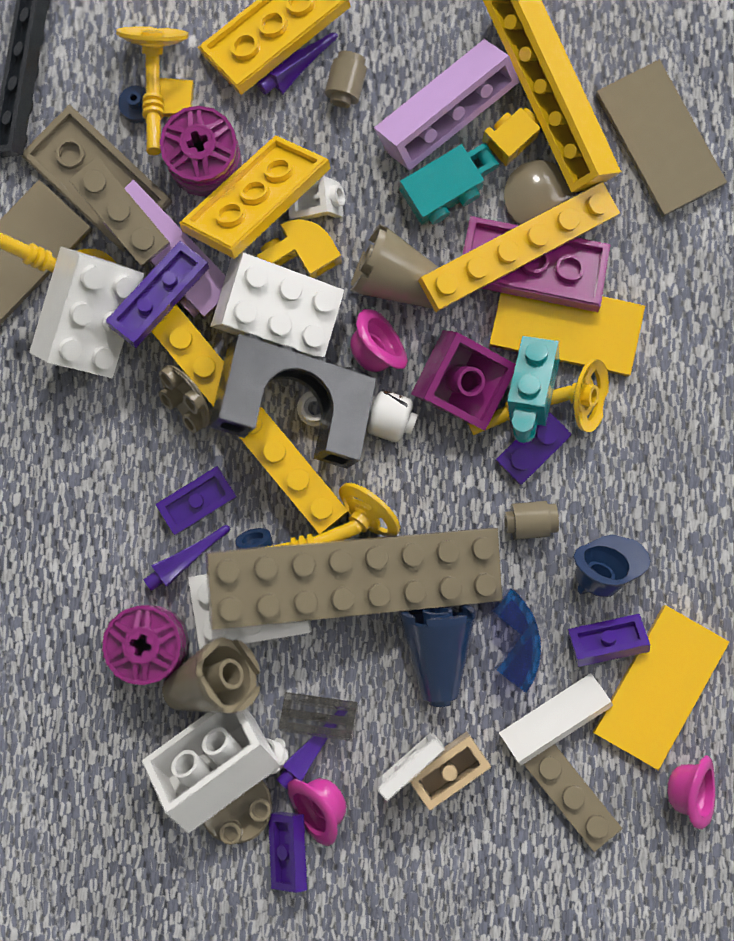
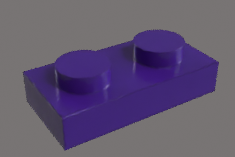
[495,411,573,486]
[155,466,238,536]
[568,613,650,667]
[268,812,307,893]

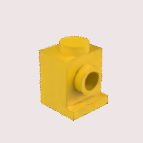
[482,108,540,166]

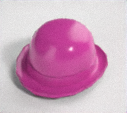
[350,309,408,372]
[667,755,716,829]
[287,778,347,846]

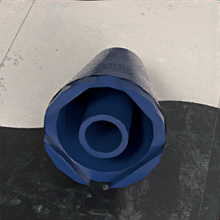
[401,605,475,707]

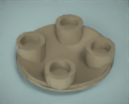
[504,160,575,225]
[158,365,210,433]
[203,780,272,845]

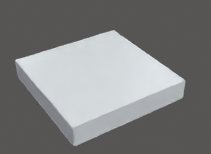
[378,732,445,801]

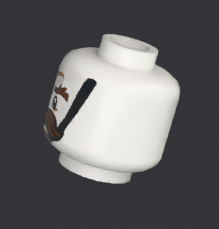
[367,390,418,442]

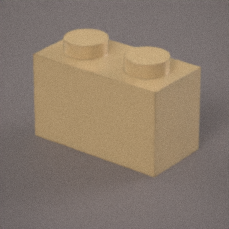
[409,731,491,811]

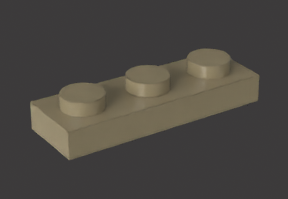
[68,156,170,267]
[524,744,623,852]

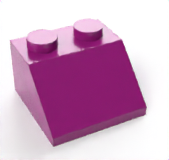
[411,330,516,430]

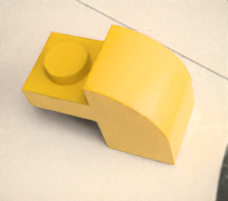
[257,219,342,279]

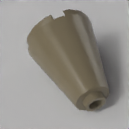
[350,224,439,309]
[162,637,260,713]

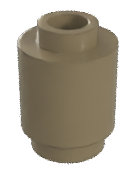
[324,51,367,108]
[504,501,559,540]

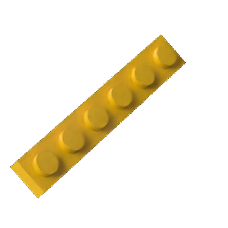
[418,182,620,312]

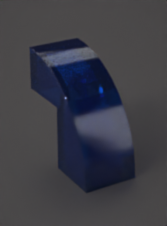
[491,588,541,693]

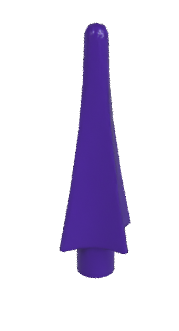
[257,32,338,95]
[143,525,231,591]
[276,704,349,789]

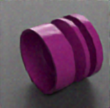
[160,105,242,197]
[102,605,189,685]

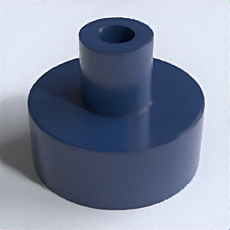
[118,85,146,123]
[235,528,274,549]

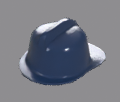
[573,534,651,597]

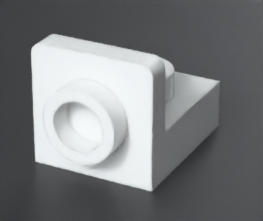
[289,176,345,220]

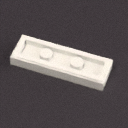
[499,673,613,766]

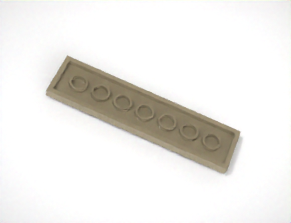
[205,527,502,630]

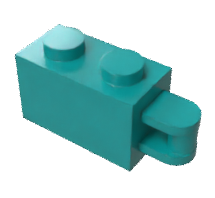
[399,143,500,225]
[507,336,560,443]

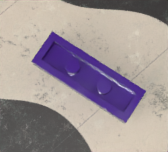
[105,241,209,348]

